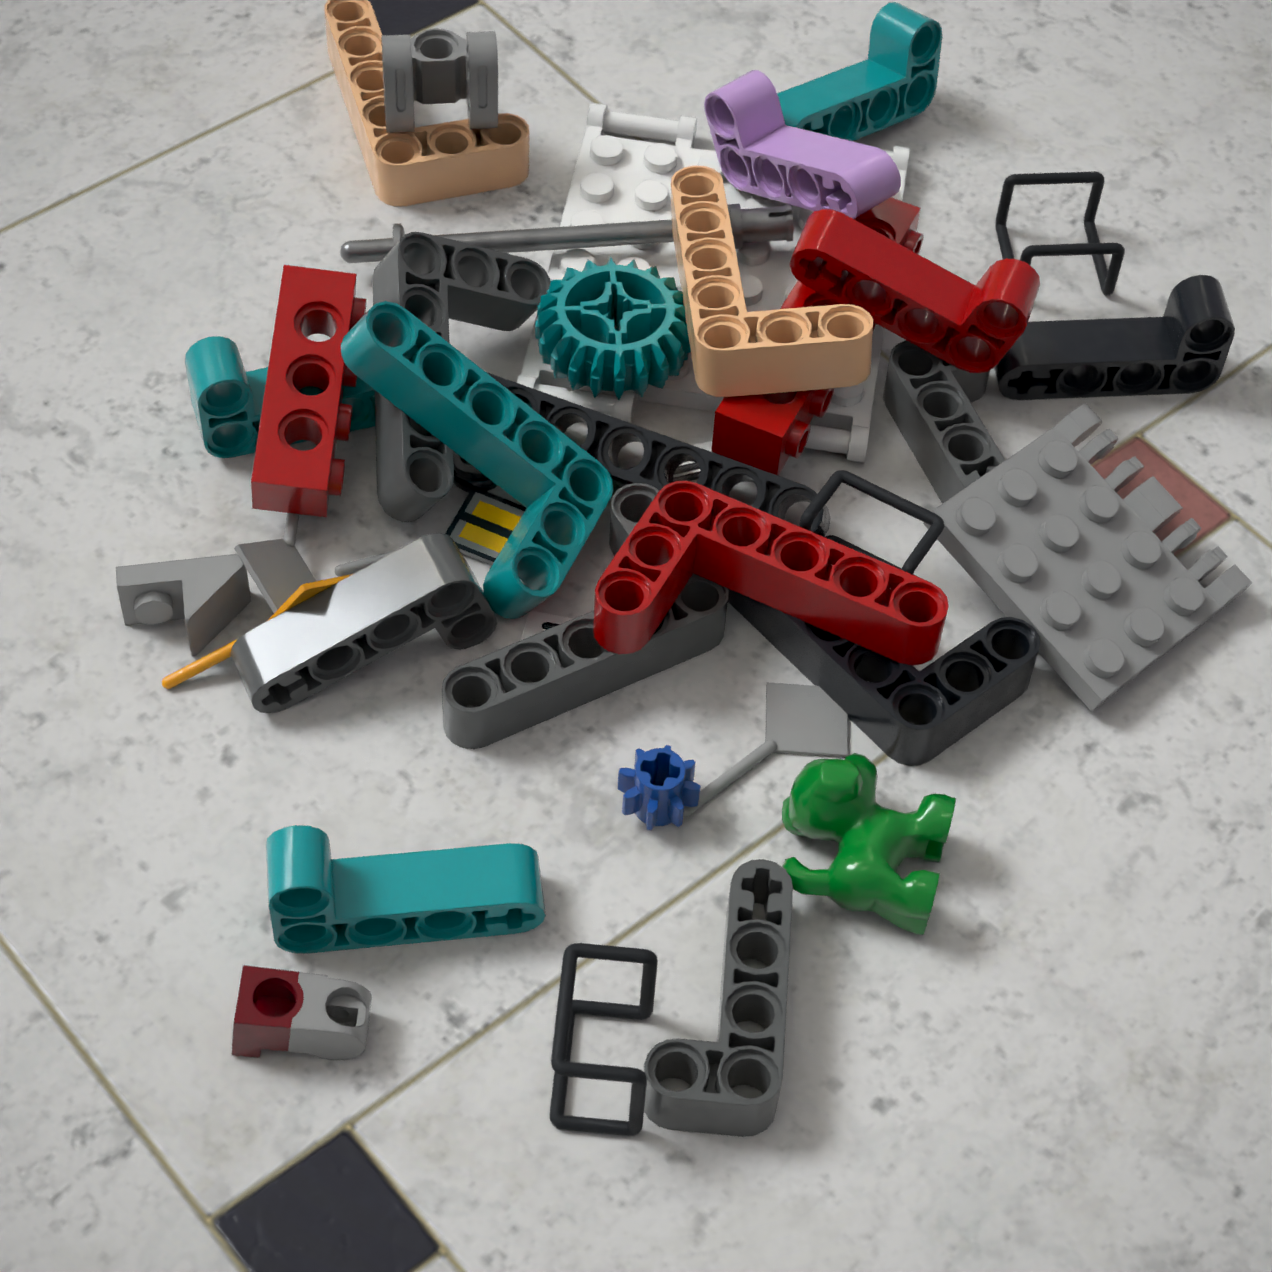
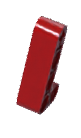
[789,209,1040,373]

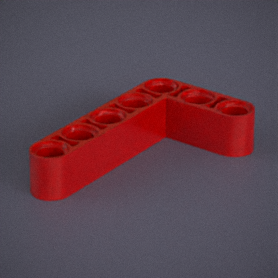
[593,481,949,665]

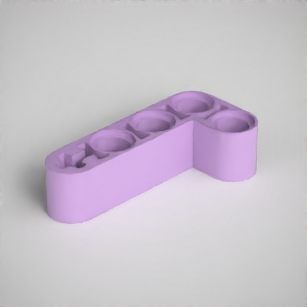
[704,70,901,219]

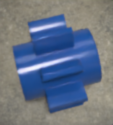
[618,745,701,830]

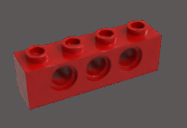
[251,265,367,518]

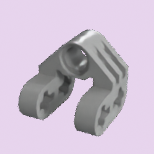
[381,28,498,133]

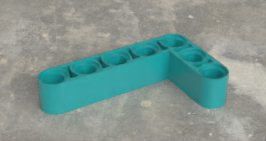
[340,301,613,619]

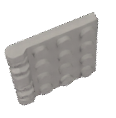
[923,403,1252,712]

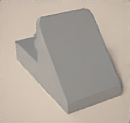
[116,554,251,656]

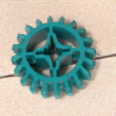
[535,257,691,400]

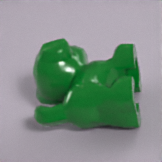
[782,753,956,935]

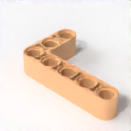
[324,0,529,207]
[671,166,873,397]

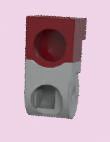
[231,965,372,1060]

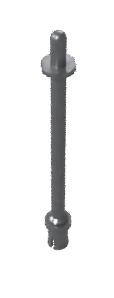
[340,204,793,263]

